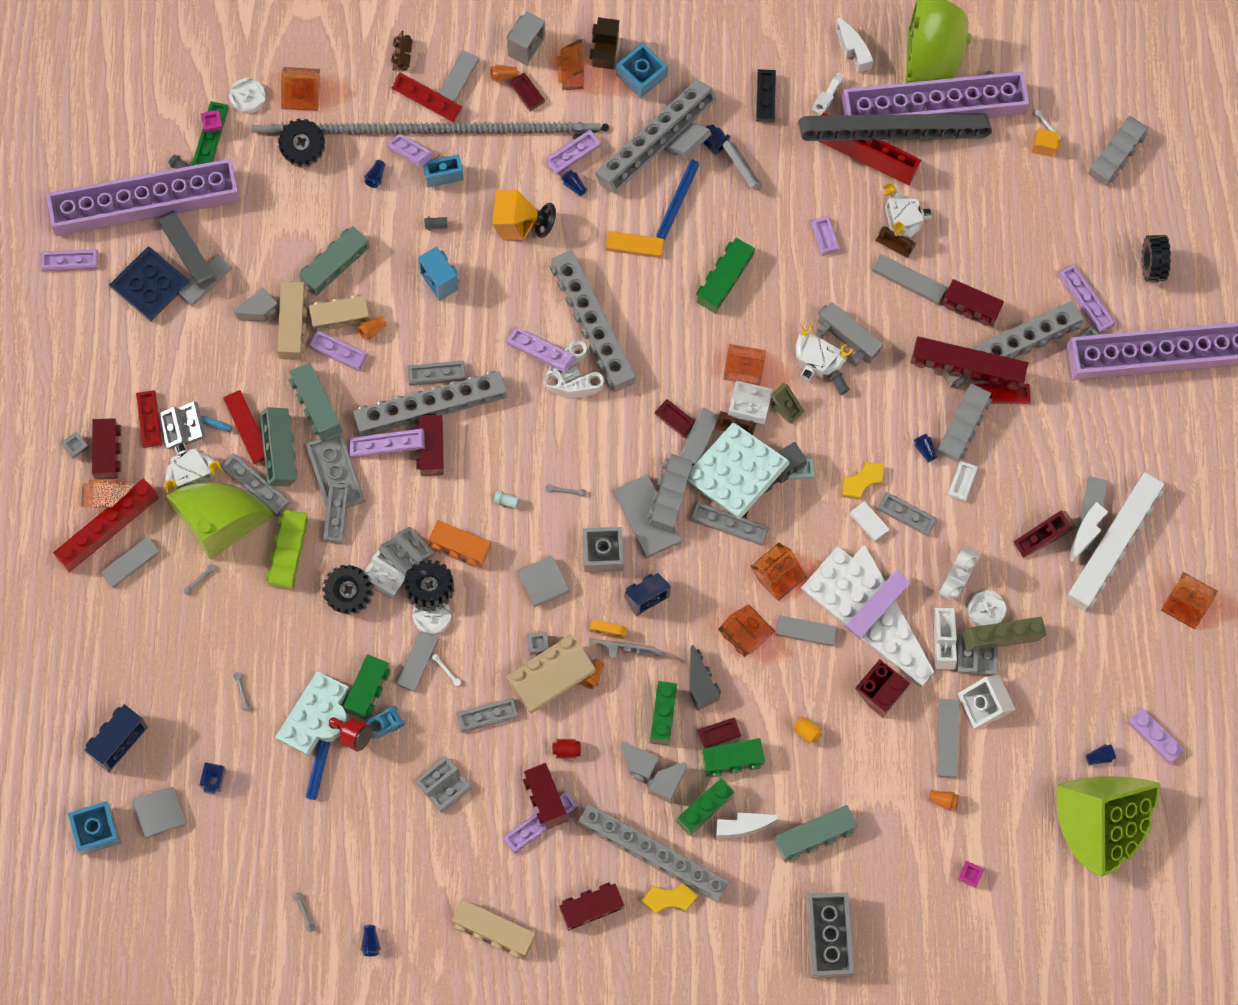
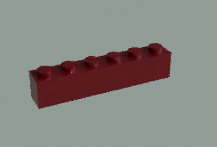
[910,336,1029,390]

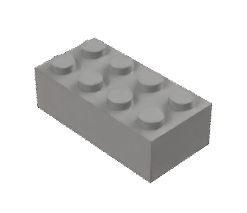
[806,892,854,979]

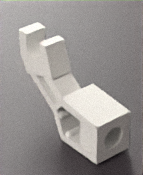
[812,73,844,115]

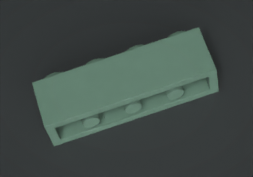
[299,226,370,296]
[288,362,342,441]
[260,407,298,486]
[773,805,857,862]

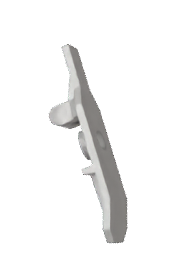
[589,638,666,658]

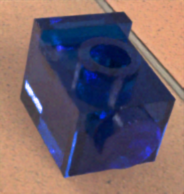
[703,124,730,155]
[199,762,227,795]

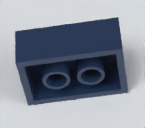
[85,704,148,773]

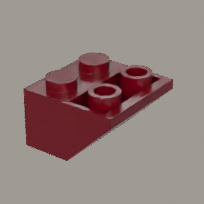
[855,659,910,718]

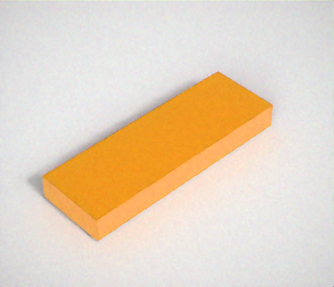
[606,231,664,258]

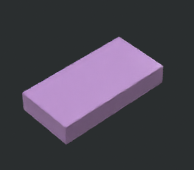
[811,216,840,256]

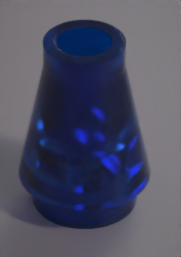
[364,160,386,188]
[561,169,588,197]
[913,433,938,463]
[1085,744,1116,766]
[361,925,381,957]

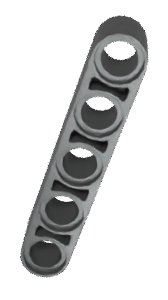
[158,211,217,290]

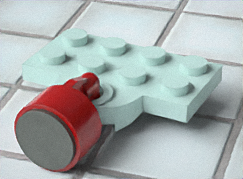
[275,671,372,756]

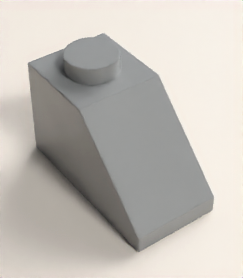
[234,288,279,322]
[620,741,658,783]
[647,762,687,803]

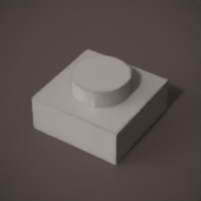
[61,431,89,459]
[527,632,548,655]

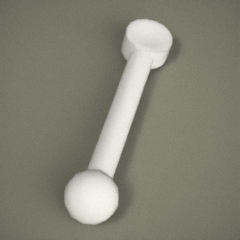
[1034,110,1061,139]
[432,654,461,686]

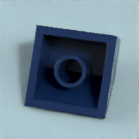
[624,573,671,616]

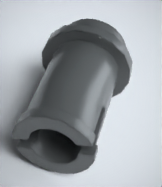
[168,154,190,169]
[424,216,447,231]
[829,370,850,395]

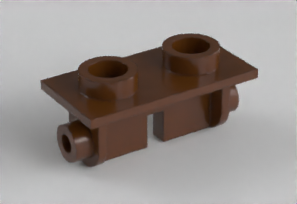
[391,30,413,71]
[875,226,916,258]
[715,411,756,435]

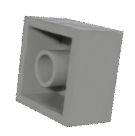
[506,11,545,66]
[583,527,624,572]

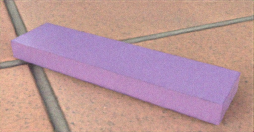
[1058,264,1116,334]
[506,327,576,373]
[350,429,425,458]
[845,570,911,639]
[502,791,578,854]

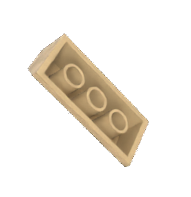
[505,634,596,714]

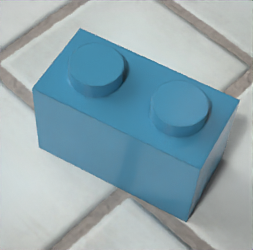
[423,154,464,187]

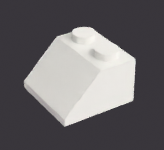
[958,675,1016,729]

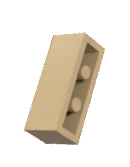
[309,295,369,332]

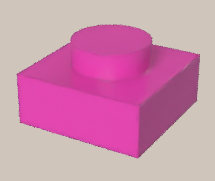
[201,110,223,133]
[957,861,984,888]

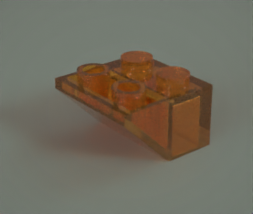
[81,479,132,508]
[750,542,807,601]
[1161,572,1217,629]

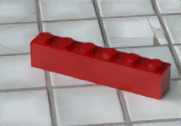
[818,112,921,185]
[53,478,159,573]

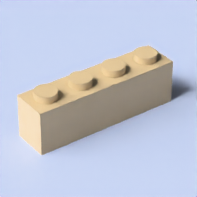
[277,282,309,359]
[452,899,535,959]

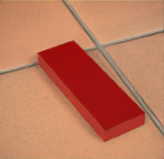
[974,384,1031,404]
[136,390,162,448]

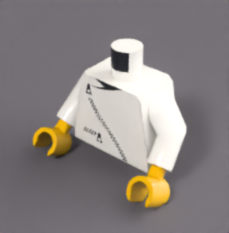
[883,182,931,238]
[795,322,854,382]
[164,443,223,494]

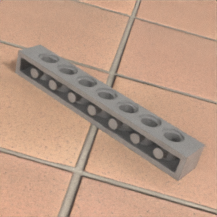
[595,79,716,194]
[550,250,635,392]
[942,300,1083,388]
[353,371,507,437]
[578,804,729,903]

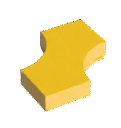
[842,462,884,499]
[641,883,698,914]

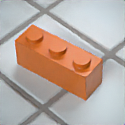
[428,520,491,568]

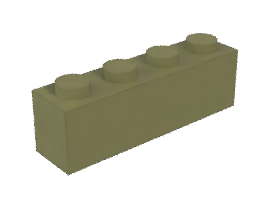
[963,616,1047,652]

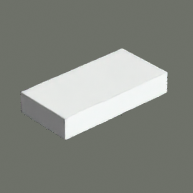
[947,460,978,502]
[849,501,889,543]

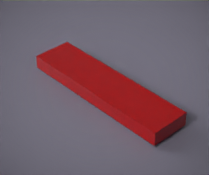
[391,72,463,123]
[223,390,265,464]

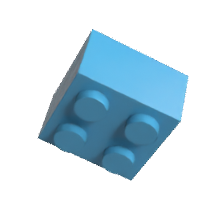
[616,43,668,99]
[418,246,459,301]
[68,801,121,855]

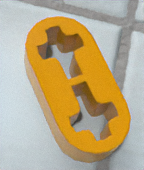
[589,620,627,639]

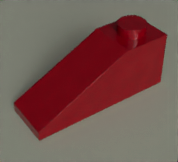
[1013,510,1076,558]

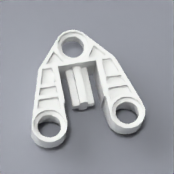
[544,341,604,398]
[939,544,981,600]

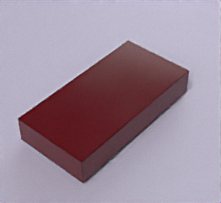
[509,72,545,111]
[655,399,695,438]
[697,717,741,748]

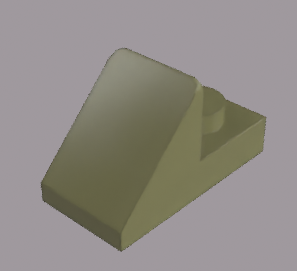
[770,383,804,424]

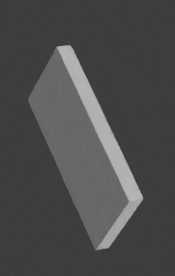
[305,432,365,508]
[613,475,681,558]

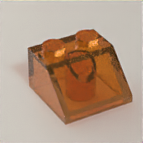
[557,39,584,90]
[281,67,321,111]
[723,344,766,386]
[718,604,775,657]

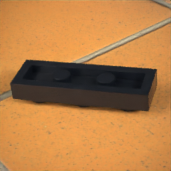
[756,69,776,122]

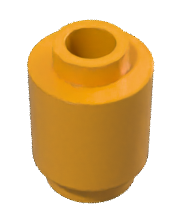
[792,716,822,744]

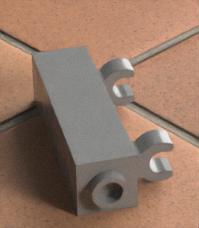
[816,302,883,367]

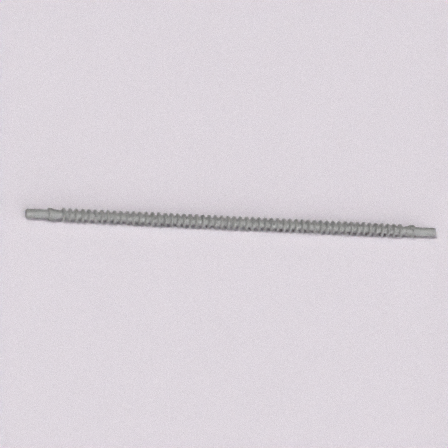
[252,121,601,134]

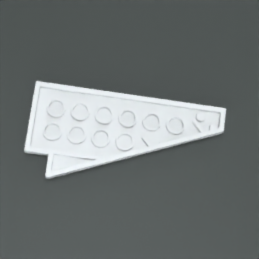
[801,545,934,688]

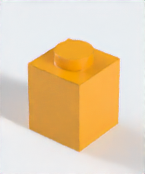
[1032,128,1061,157]

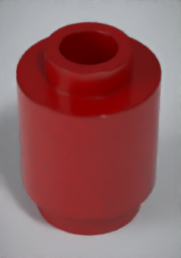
[552,739,581,759]

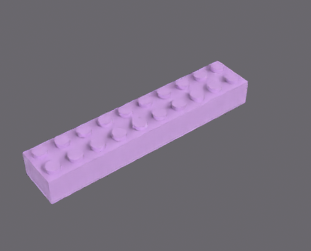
[841,71,1029,118]
[46,159,240,236]
[1067,323,1238,380]

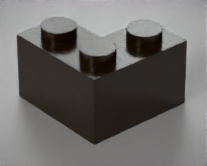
[589,17,620,70]

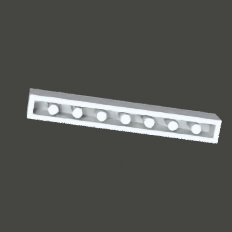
[1065,472,1164,612]

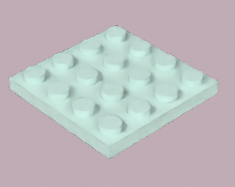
[687,423,790,520]

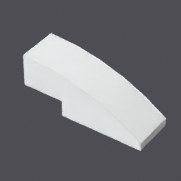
[836,18,873,73]
[1070,502,1108,562]
[934,608,957,670]
[716,813,778,839]

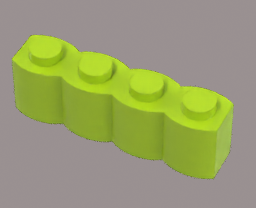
[266,510,308,590]

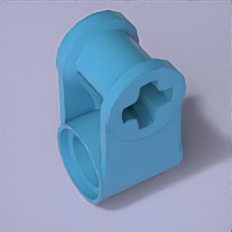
[367,706,406,739]

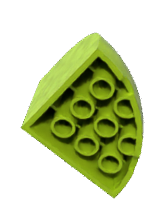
[905,0,971,83]
[166,482,274,559]
[1057,776,1160,877]

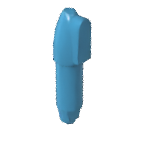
[201,416,232,432]

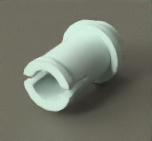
[493,490,519,509]

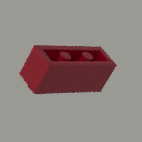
[942,279,1004,327]
[416,415,444,476]
[92,418,122,480]
[522,763,569,830]
[559,882,625,931]

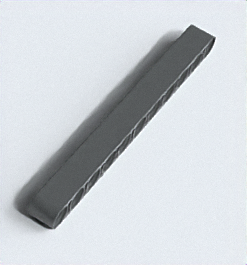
[798,113,992,141]

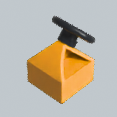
[492,190,556,240]

